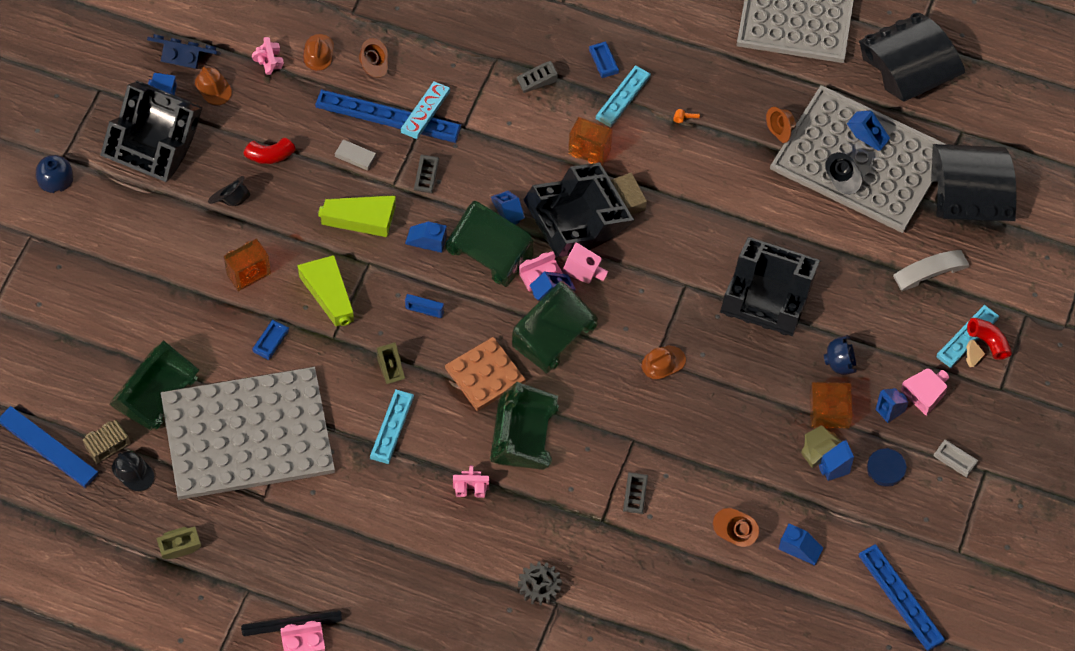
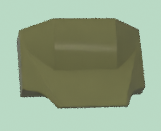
[801,425,841,468]
[156,526,201,559]

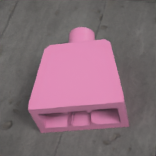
[562,243,608,284]
[901,369,949,416]

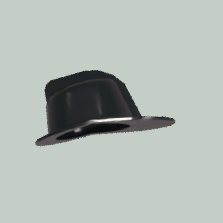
[825,152,862,195]
[208,176,250,206]
[112,452,155,491]

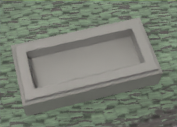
[335,140,376,171]
[934,440,978,478]

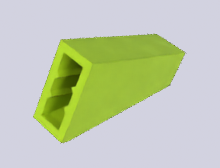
[318,196,396,237]
[297,255,354,326]

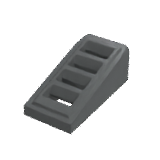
[517,61,557,93]
[414,154,439,194]
[623,472,648,514]

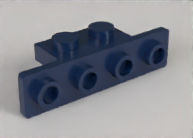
[147,34,221,69]

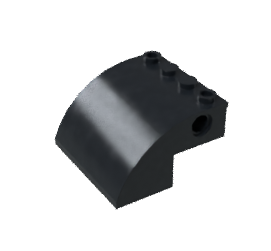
[859,13,965,102]
[100,80,203,182]
[931,144,1017,221]
[523,162,634,258]
[720,237,820,336]

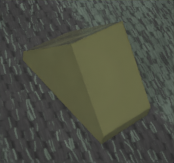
[377,342,405,384]

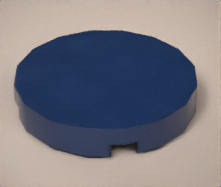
[867,448,907,487]

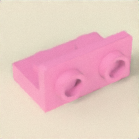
[519,251,563,292]
[280,621,325,651]

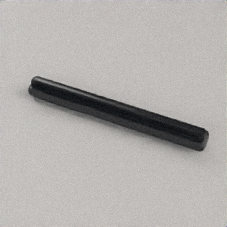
[241,610,342,636]

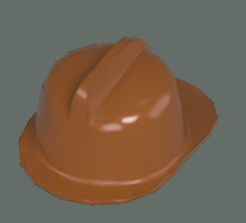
[303,34,334,71]
[359,38,388,78]
[195,67,232,105]
[766,107,796,143]
[642,345,686,379]
[713,508,759,547]

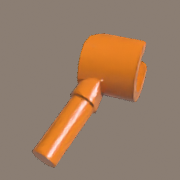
[673,109,700,123]

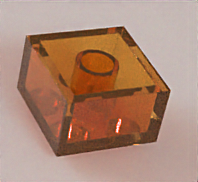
[569,117,612,167]
[224,239,271,292]
[810,382,852,428]

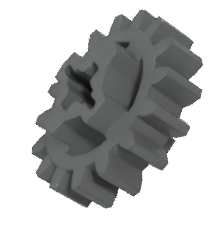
[518,561,562,606]

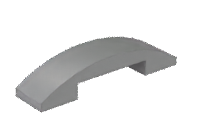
[893,250,970,292]

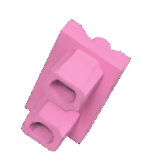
[252,37,284,75]
[453,465,489,498]

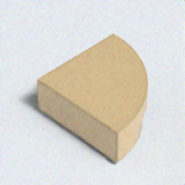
[966,340,985,367]

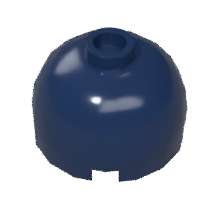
[36,155,73,193]
[824,335,856,375]

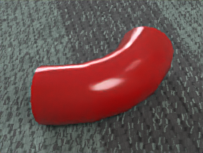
[244,137,296,164]
[967,318,1012,360]

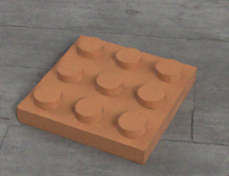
[445,337,526,411]

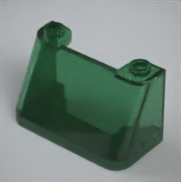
[445,201,533,287]
[512,281,598,373]
[109,340,199,430]
[490,382,559,470]

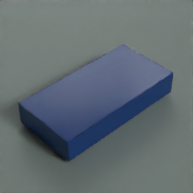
[589,41,619,78]
[405,294,444,318]
[252,319,289,360]

